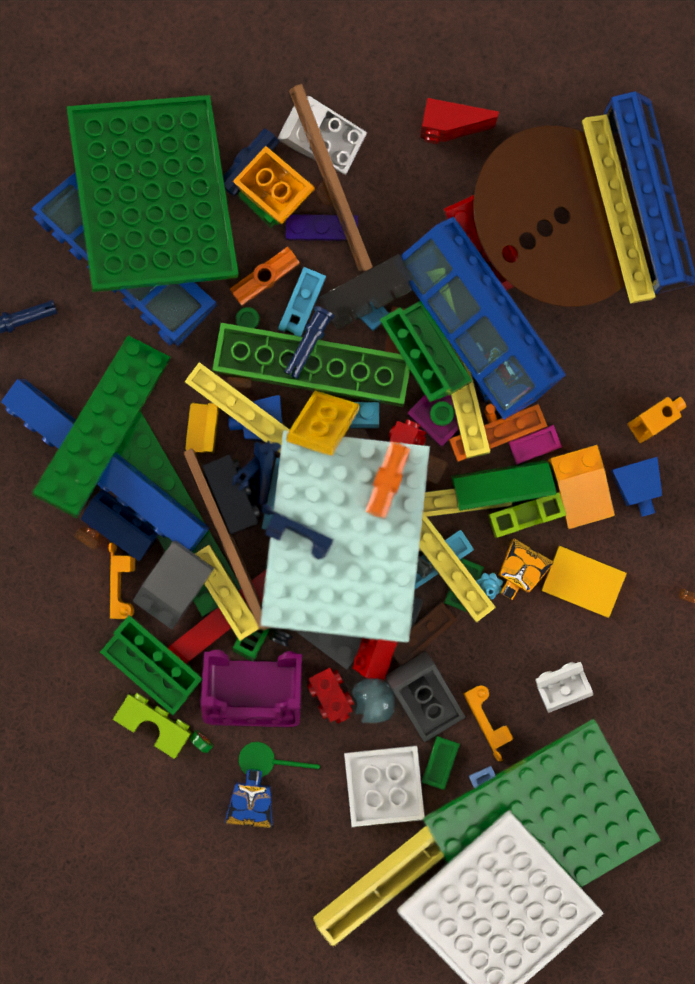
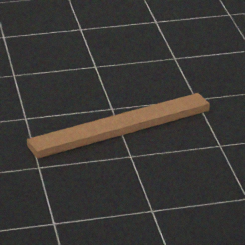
[289,84,373,272]
[184,448,271,630]

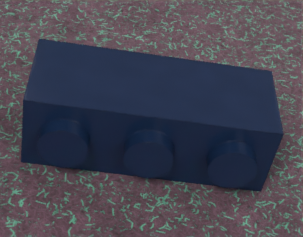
[81,489,159,561]

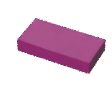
[508,425,562,465]

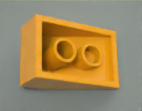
[233,146,315,224]
[548,445,615,529]

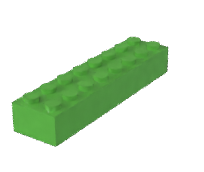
[212,323,410,407]

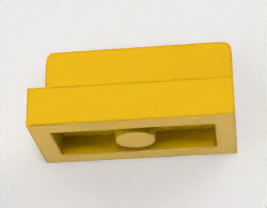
[185,403,219,454]

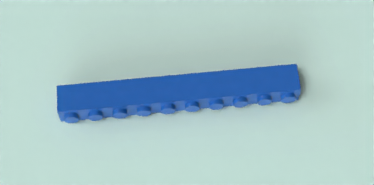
[1,379,210,551]

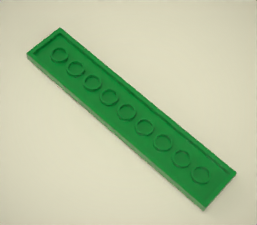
[116,410,242,617]

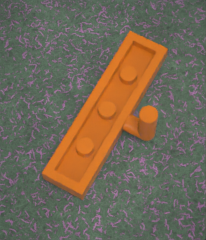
[449,404,547,462]

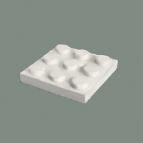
[344,745,424,827]

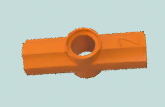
[230,246,300,306]
[365,442,411,519]

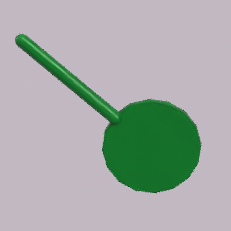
[239,742,320,777]

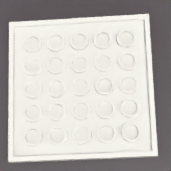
[398,811,604,984]

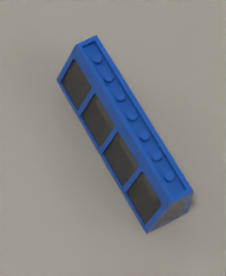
[604,91,695,294]

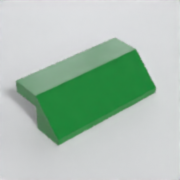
[380,301,472,402]
[451,460,556,511]
[100,615,203,715]

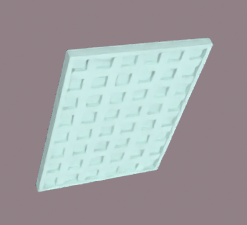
[261,430,430,642]

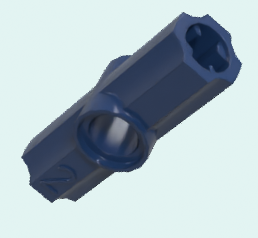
[223,128,280,197]

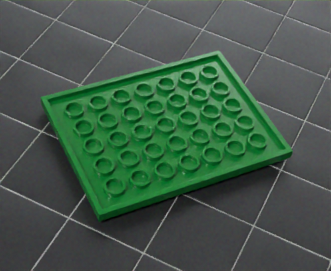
[66,95,239,292]
[423,719,661,888]

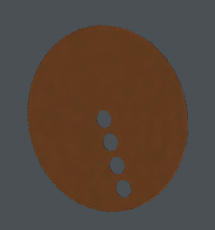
[473,126,647,307]

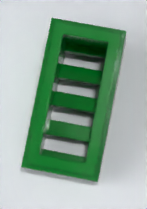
[232,627,272,662]

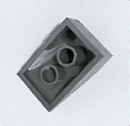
[133,540,215,630]
[385,651,465,742]

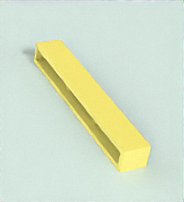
[313,826,444,946]

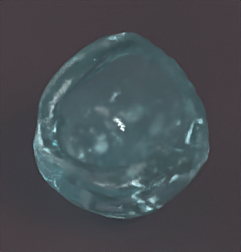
[352,678,395,723]

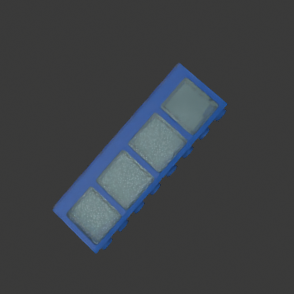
[32,172,217,347]
[394,217,566,420]

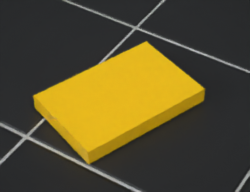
[286,390,360,456]
[541,546,627,618]

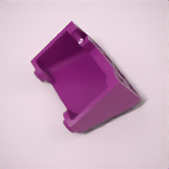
[201,650,302,727]

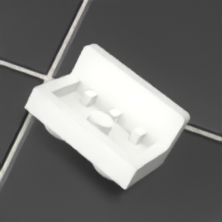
[536,662,593,713]

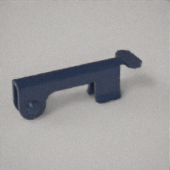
[251,441,281,504]
[232,455,276,491]
[262,504,334,559]

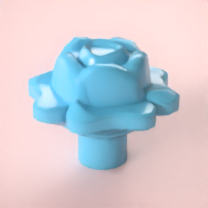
[475,573,503,599]

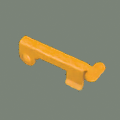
[108,542,135,619]
[463,685,513,762]

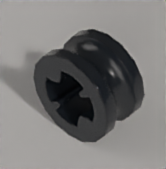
[269,628,293,647]

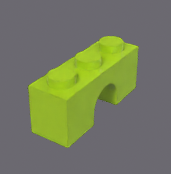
[487,492,566,538]
[113,693,192,759]

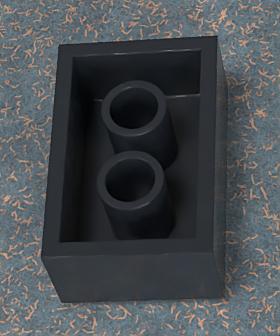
[203,455,262,535]

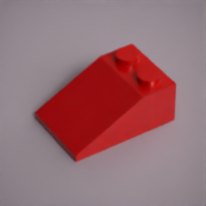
[420,98,499,144]

